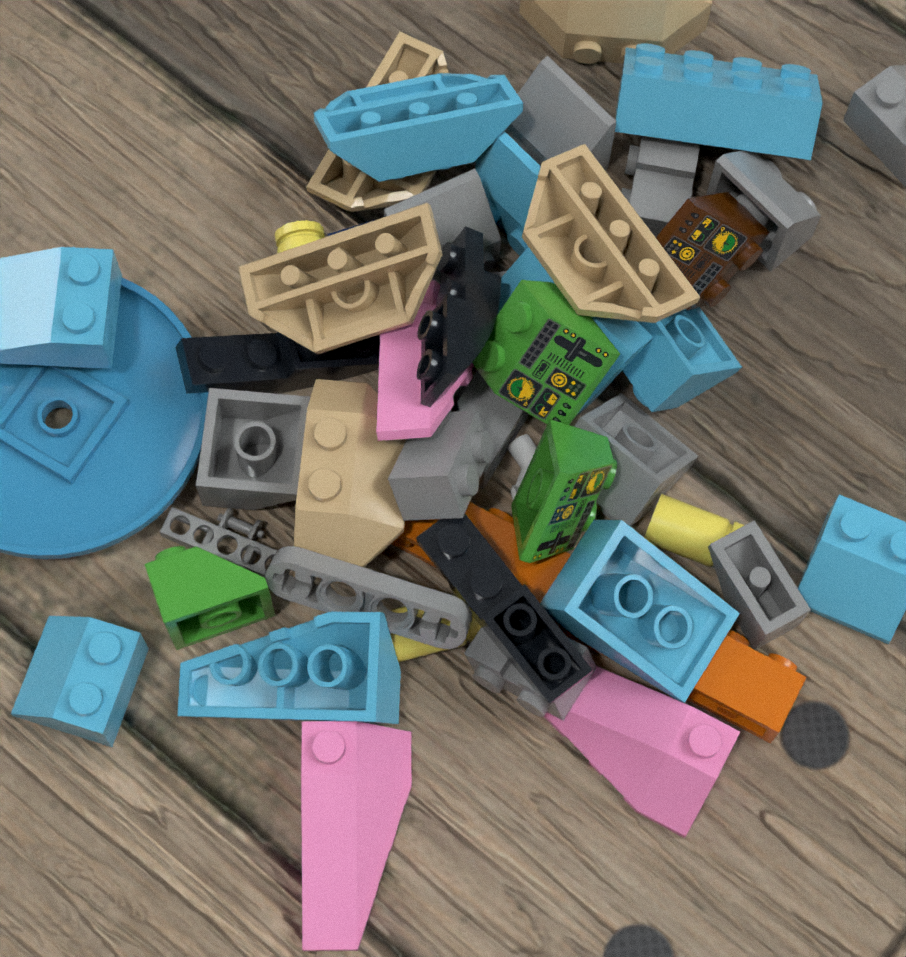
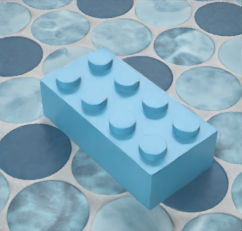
[615,43,823,160]

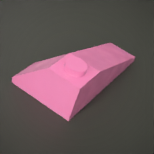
[376,280,474,441]
[544,666,740,838]
[301,721,412,951]

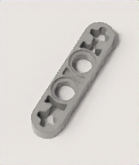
[265,546,472,649]

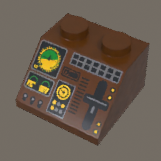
[656,192,770,310]

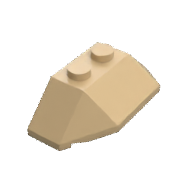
[519,0,712,64]
[306,32,449,212]
[522,144,700,323]
[239,203,442,354]
[293,379,407,584]

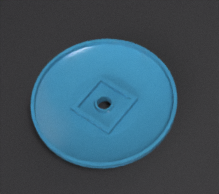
[0,278,209,559]

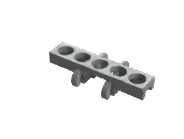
[160,507,291,577]

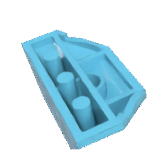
[314,73,523,182]
[475,131,541,256]

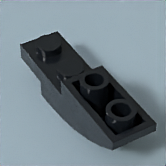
[417,226,501,407]
[175,331,380,394]
[416,514,593,705]

